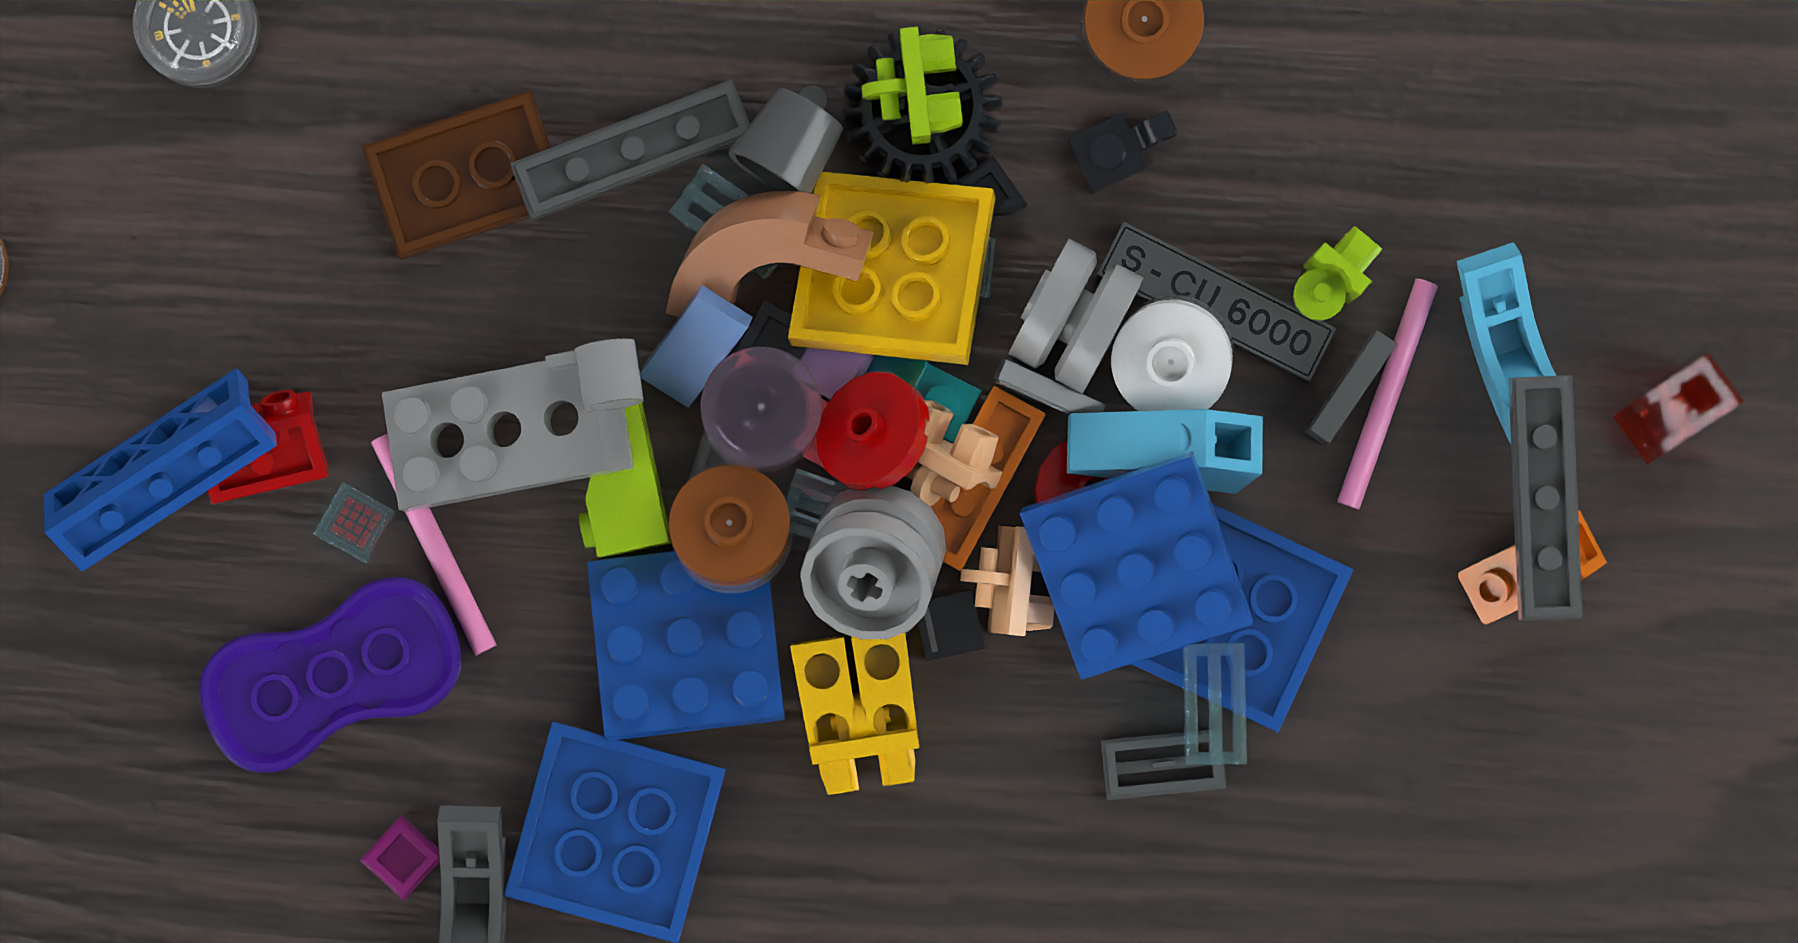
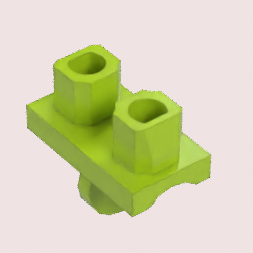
[861,27,963,145]
[1293,226,1382,321]

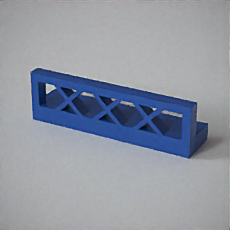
[43,368,277,572]

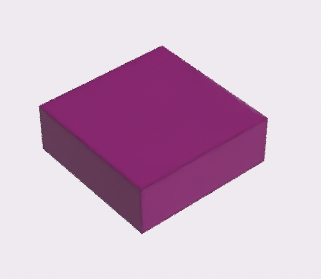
[360,815,440,901]

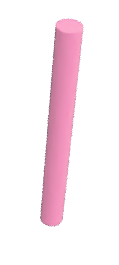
[1337,278,1438,510]
[371,433,497,656]

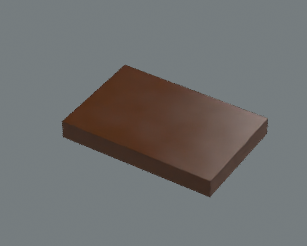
[362,90,551,260]

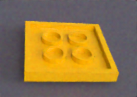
[788,172,995,365]

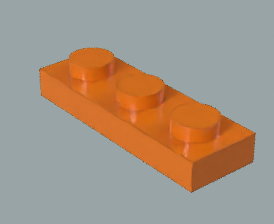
[930,386,1046,572]

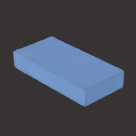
[640,285,752,408]

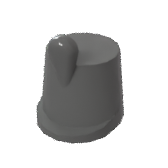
[728,85,843,193]

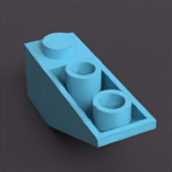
[1067,409,1263,494]

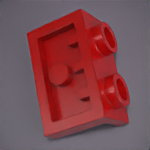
[208,390,329,504]

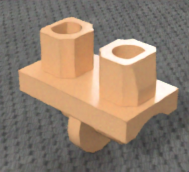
[905,400,1002,506]
[960,526,1055,636]

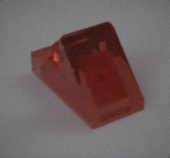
[1613,352,1743,464]

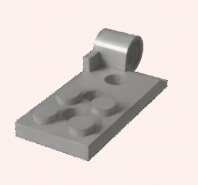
[382,339,644,512]

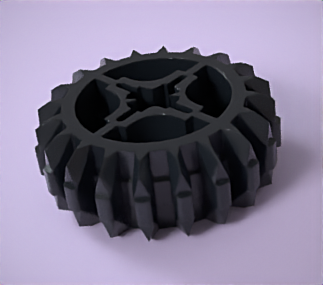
[842,27,1003,184]

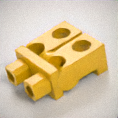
[790,633,919,795]

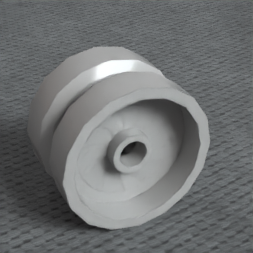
[1008,239,1144,394]
[800,486,947,639]

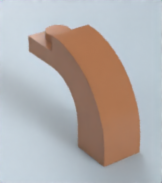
[666,191,874,317]

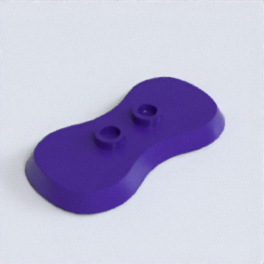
[199,577,461,773]

